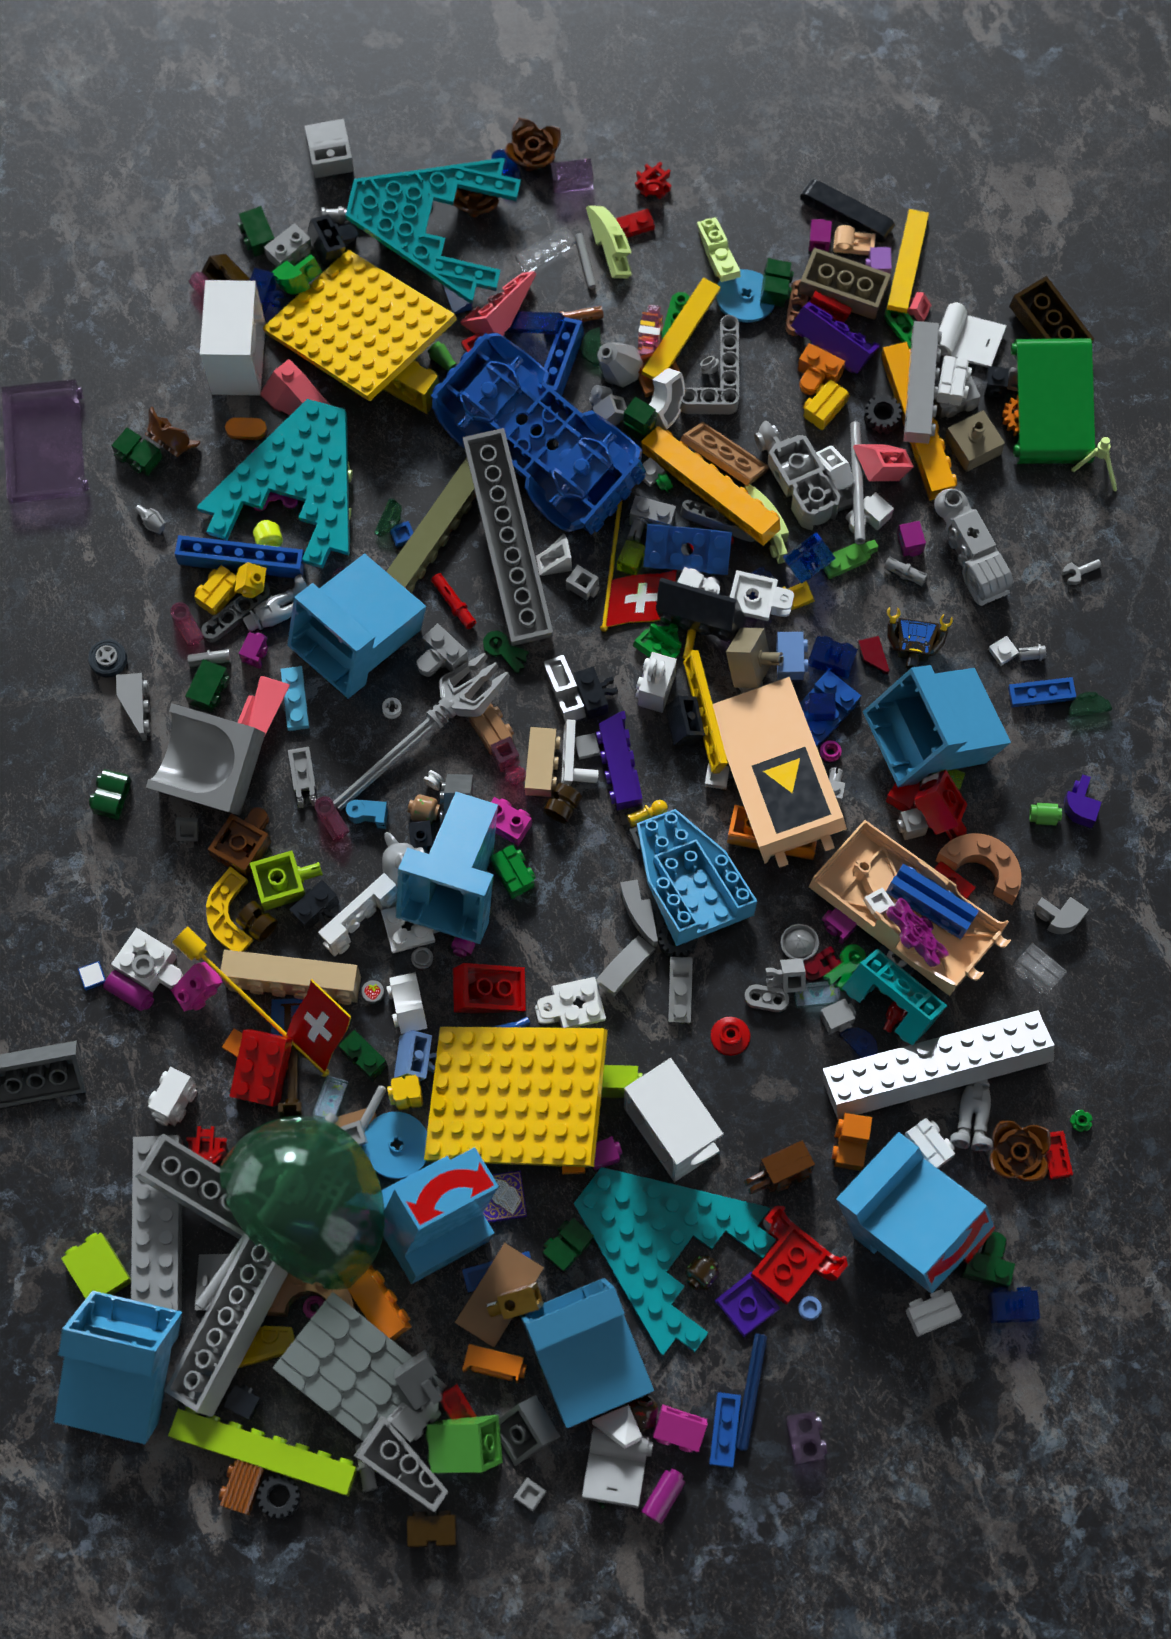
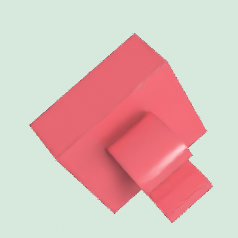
[907,292,931,321]

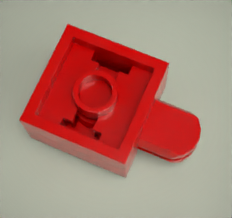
[914,769,967,840]

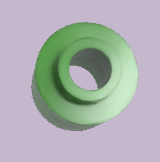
[1029,803,1062,825]

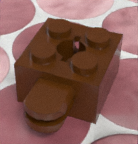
[208,807,271,878]
[744,1140,815,1195]

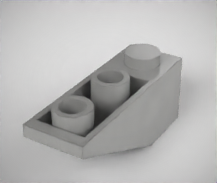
[116,673,150,741]

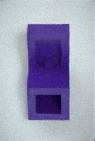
[1064,774,1102,828]

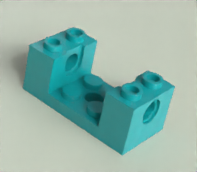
[842,949,947,1045]

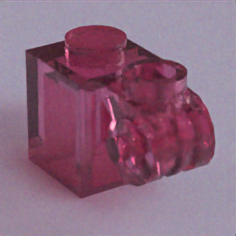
[490,736,526,787]

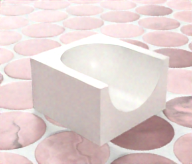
[200,280,266,395]
[624,1058,723,1182]

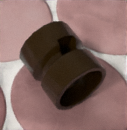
[543,783,583,824]
[236,901,278,942]

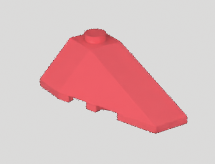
[460,271,536,336]
[260,359,330,415]

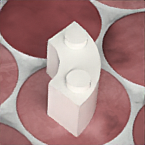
[649,368,685,430]
[387,972,427,1034]

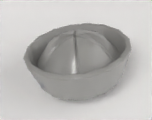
[780,924,819,961]

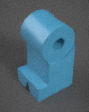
[346,800,389,829]

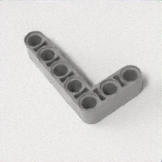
[679,315,739,414]

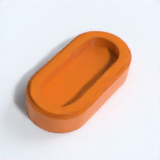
[225,418,267,440]

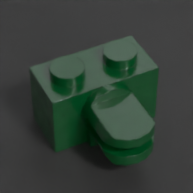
[961,1232,1015,1290]

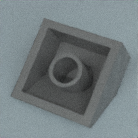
[499,1396,560,1466]

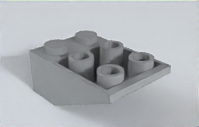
[305,119,354,178]

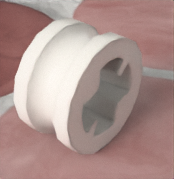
[382,697,402,719]
[423,770,445,791]

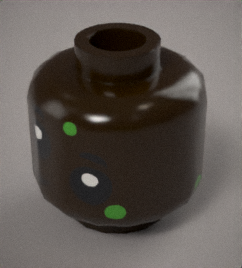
[685,1255,719,1290]

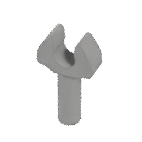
[1062,559,1102,585]

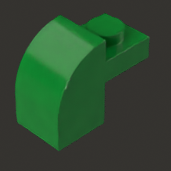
[271,254,322,294]

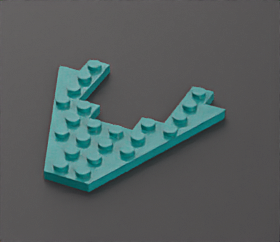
[345,158,521,304]

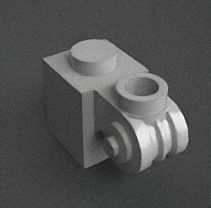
[589,385,627,426]
[387,1400,441,1442]

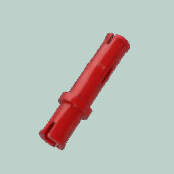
[431,573,476,630]

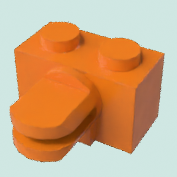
[797,343,845,395]

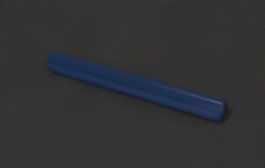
[735,1334,767,1451]

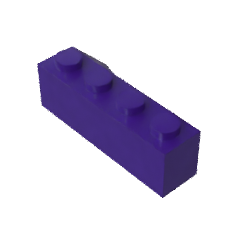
[791,302,881,374]
[596,711,643,811]

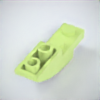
[586,206,632,279]
[697,217,741,282]
[744,485,789,564]

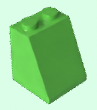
[426,1415,503,1473]

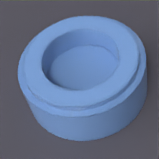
[798,1296,822,1321]

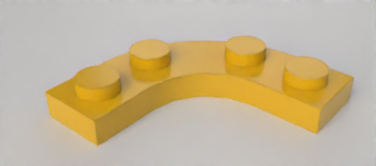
[206,866,253,952]

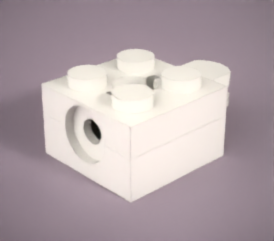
[636,652,677,713]
[111,928,183,992]

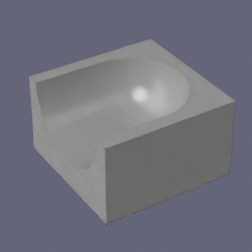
[146,703,265,816]

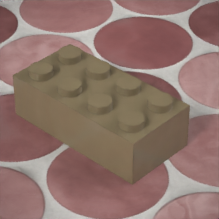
[798,248,891,320]

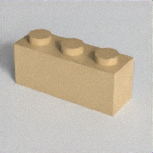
[525,727,560,797]

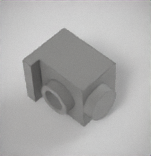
[566,565,600,600]

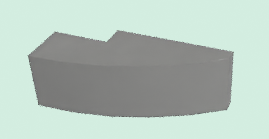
[544,655,586,723]
[620,880,658,948]
[596,935,656,997]

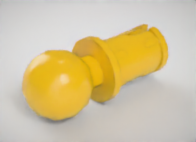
[627,800,668,828]

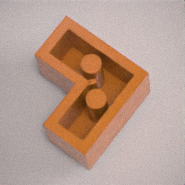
[831,1113,872,1171]

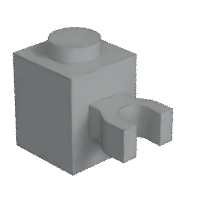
[766,958,806,993]

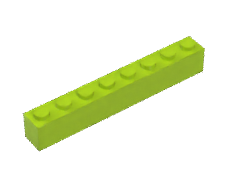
[168,1407,357,1497]

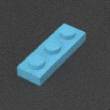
[281,666,309,731]

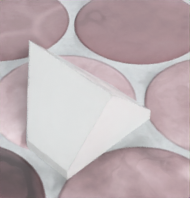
[536,534,572,576]

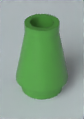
[427,341,457,372]

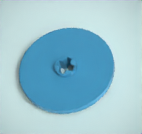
[716,269,775,322]
[362,1112,427,1179]

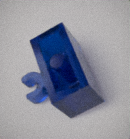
[249,268,284,316]
[782,532,836,584]
[808,635,858,679]
[988,1287,1040,1324]

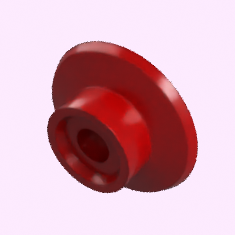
[710,1017,751,1056]

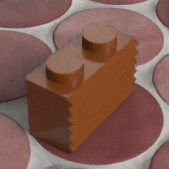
[218,1459,265,1515]

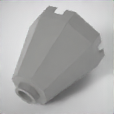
[597,343,644,387]

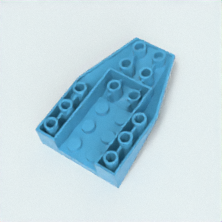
[637,809,757,946]

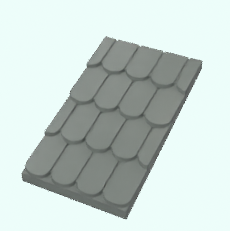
[273,1292,447,1442]

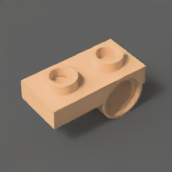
[833,225,875,255]

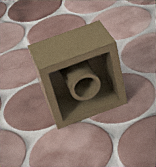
[945,410,1005,472]
[726,628,784,688]

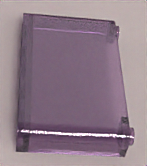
[1,379,89,504]

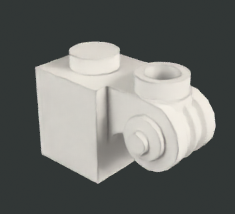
[846,492,894,533]
[678,567,720,594]

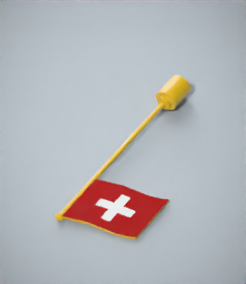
[600,501,677,632]
[172,926,351,1077]

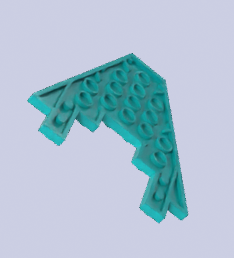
[197,399,350,569]
[574,1167,776,1356]

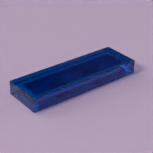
[506,312,565,334]

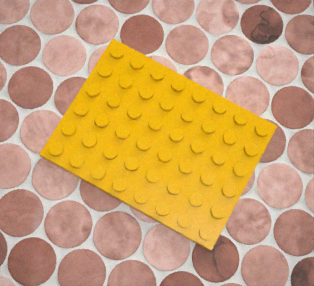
[263,250,457,401]
[424,1027,608,1167]

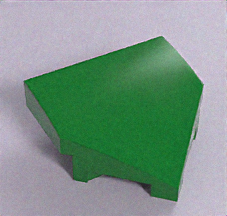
[633,624,682,659]

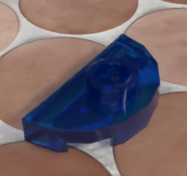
[840,1028,878,1058]

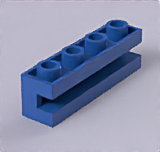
[886,863,979,940]

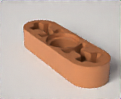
[785,280,808,336]

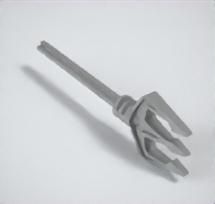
[333,653,510,811]

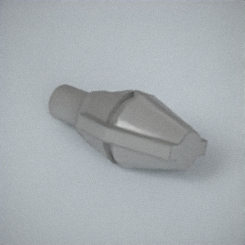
[135,505,165,534]

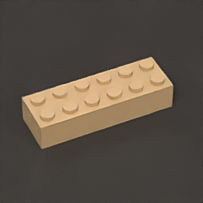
[220,950,361,1005]

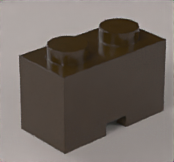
[201,254,251,281]
[407,1511,457,1548]

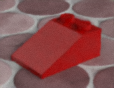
[453,963,526,1013]

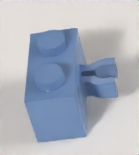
[776,632,808,680]
[394,1030,437,1081]

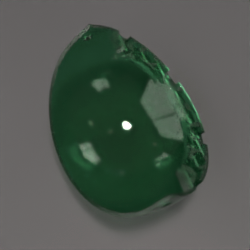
[220,1116,385,1290]

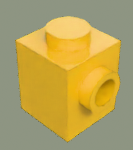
[235,562,266,598]

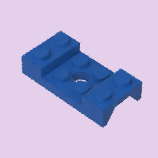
[643,524,732,575]
[800,670,861,749]

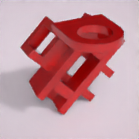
[635,162,672,199]
[186,1126,228,1165]

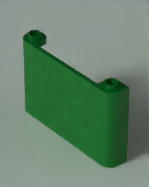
[1011,339,1095,464]

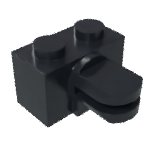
[307,214,357,266]

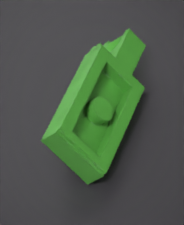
[819,539,878,579]

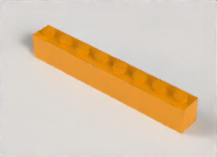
[881,342,957,500]
[641,426,781,546]

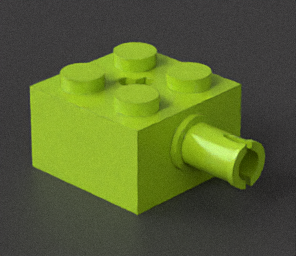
[250,850,323,911]

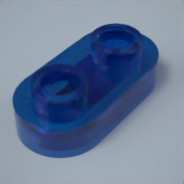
[491,149,520,179]

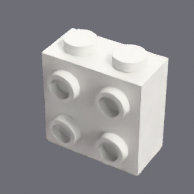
[148,1067,197,1126]

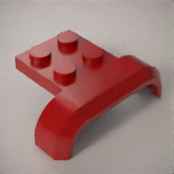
[750,1206,848,1305]

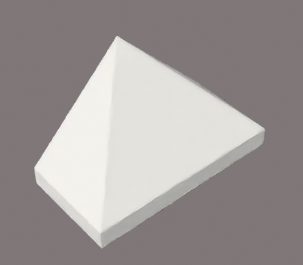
[592,1405,642,1449]

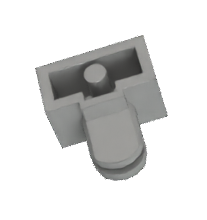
[417,623,469,677]

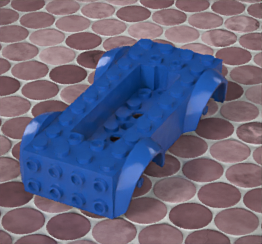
[431,333,646,535]

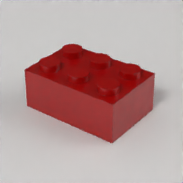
[229,1029,293,1106]

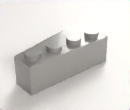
[354,1416,448,1512]

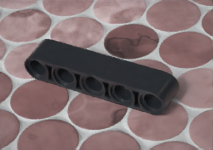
[800,179,895,243]

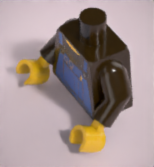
[887,607,953,670]

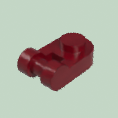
[803,946,841,982]

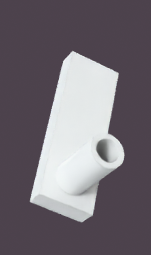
[561,719,598,786]

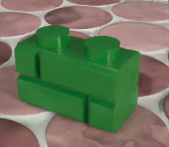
[490,845,536,899]

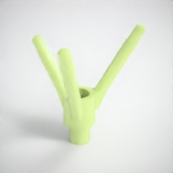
[1071,437,1117,491]

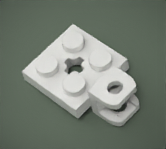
[730,570,794,621]
[381,906,440,954]
[535,977,606,1028]

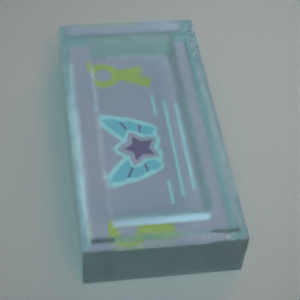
[794,980,841,1008]
[312,1075,348,1121]

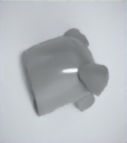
[382,832,425,886]

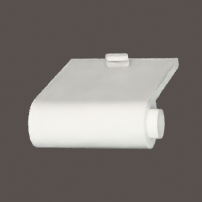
[937,302,1006,367]

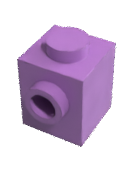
[865,247,892,274]

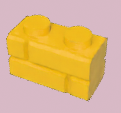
[803,380,849,430]
[194,565,237,616]
[387,1075,423,1111]

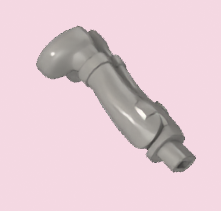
[242,574,307,632]
[950,1079,993,1151]

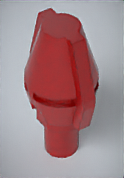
[883,1001,908,1033]

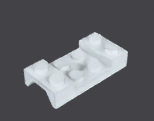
[318,873,397,957]

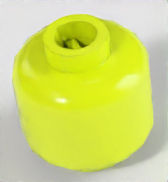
[253,520,283,547]

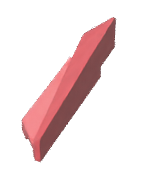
[237,676,290,737]

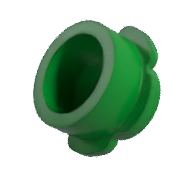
[656,472,673,492]
[1070,1110,1093,1132]

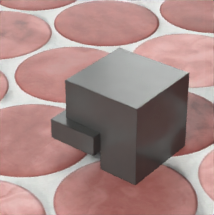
[394,1349,442,1410]

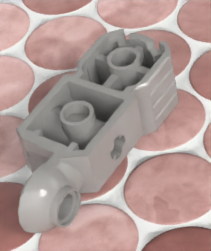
[754,421,841,530]
[934,488,1014,606]

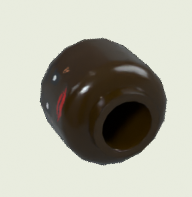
[628,1395,658,1432]

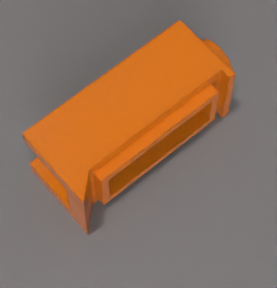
[462,1344,527,1383]

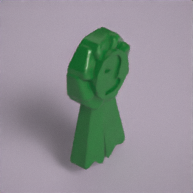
[824,944,866,992]

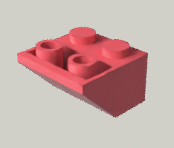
[853,444,914,481]

